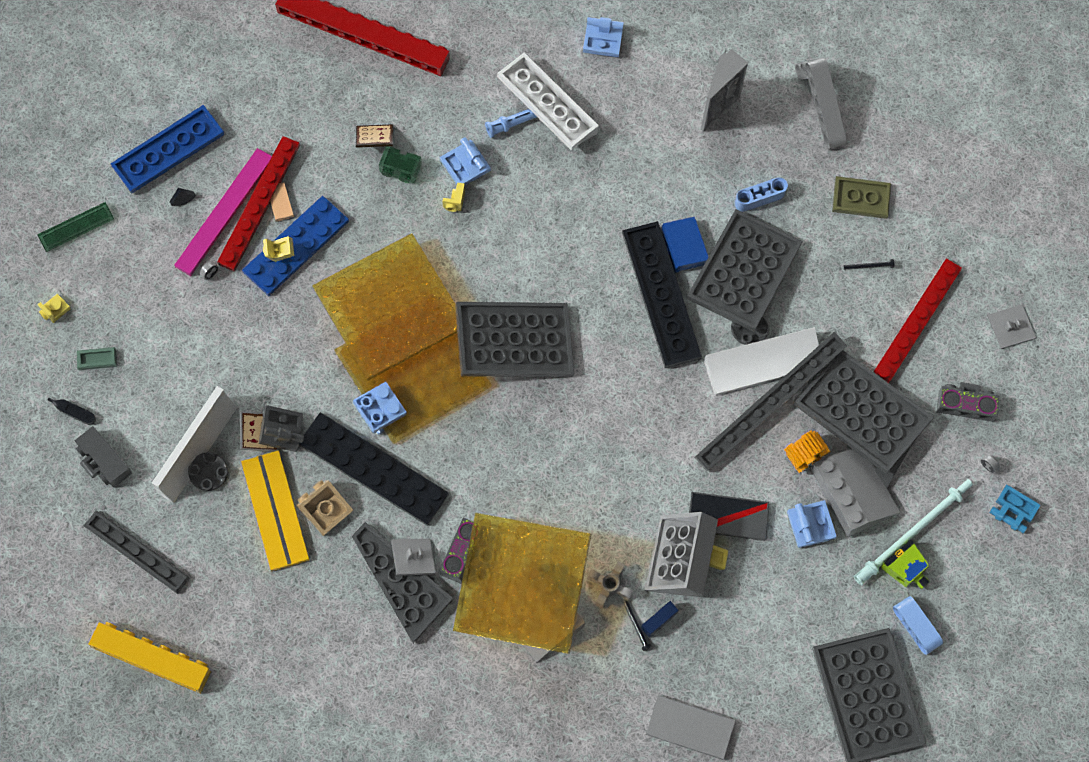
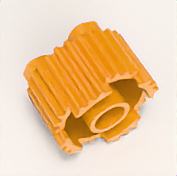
[784,430,831,473]

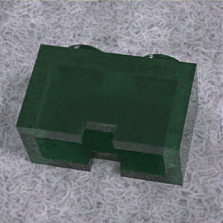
[379,146,422,183]

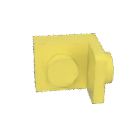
[442,182,465,212]
[38,294,71,323]
[709,545,728,570]

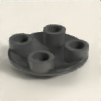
[731,317,769,345]
[188,452,228,491]

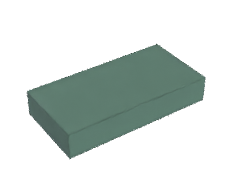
[77,347,117,370]

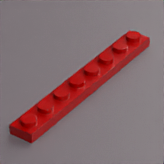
[217,136,300,272]
[874,258,962,383]

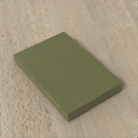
[832,176,891,219]

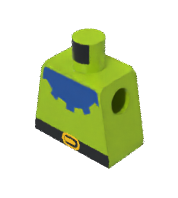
[881,539,930,590]

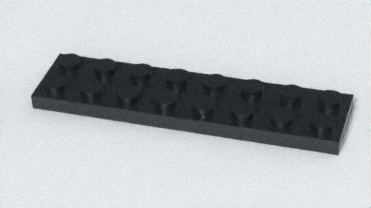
[622,221,702,368]
[299,412,449,526]

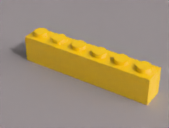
[88,622,211,694]

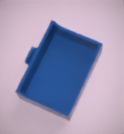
[661,216,708,273]

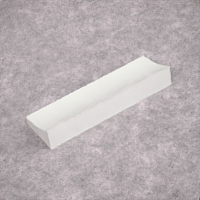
[497,53,599,150]
[704,327,825,396]
[152,386,238,503]

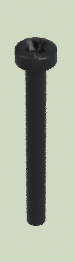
[844,259,895,270]
[623,601,652,651]

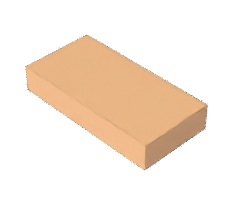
[270,182,294,222]

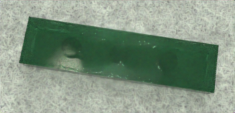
[37,202,114,252]

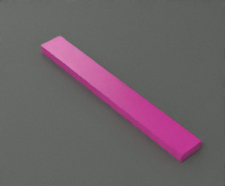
[174,148,272,276]

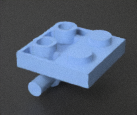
[583,17,624,58]
[440,137,491,185]
[353,382,407,435]
[787,500,837,548]

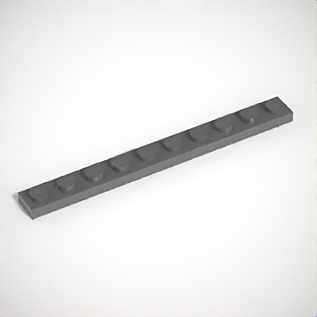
[694,332,847,471]

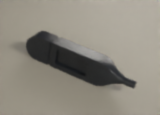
[48,398,96,425]

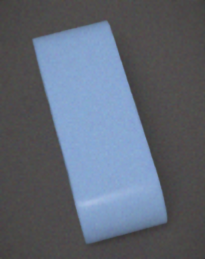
[735,177,788,212]
[893,596,943,655]

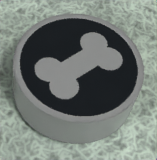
[200,261,219,280]
[980,455,1000,474]

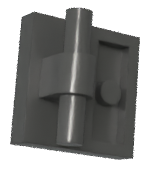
[259,405,304,452]

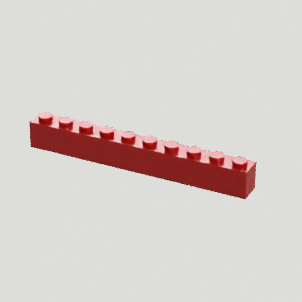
[275,0,450,77]

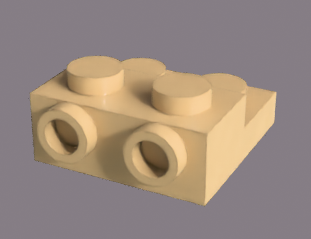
[296,480,353,536]

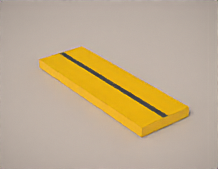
[241,450,310,572]

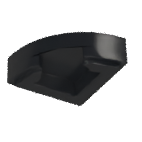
[169,188,196,206]

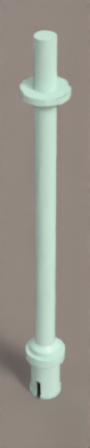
[853,479,973,586]

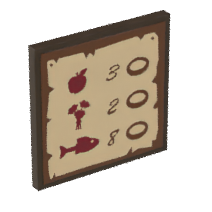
[356,124,393,148]

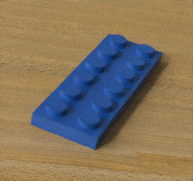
[110,105,225,194]
[242,195,349,297]

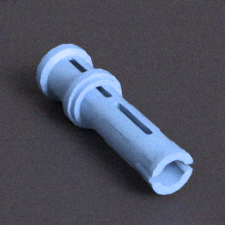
[485,109,537,138]

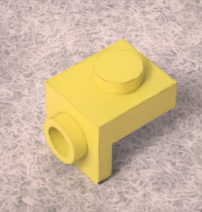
[263,236,294,262]

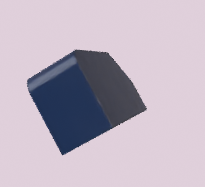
[641,601,679,638]

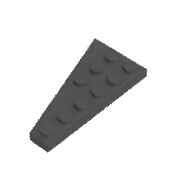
[352,522,453,644]

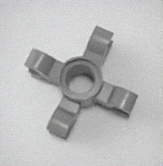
[587,561,633,608]

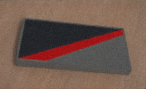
[689,492,769,541]

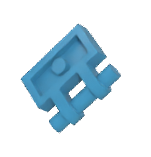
[989,484,1040,533]

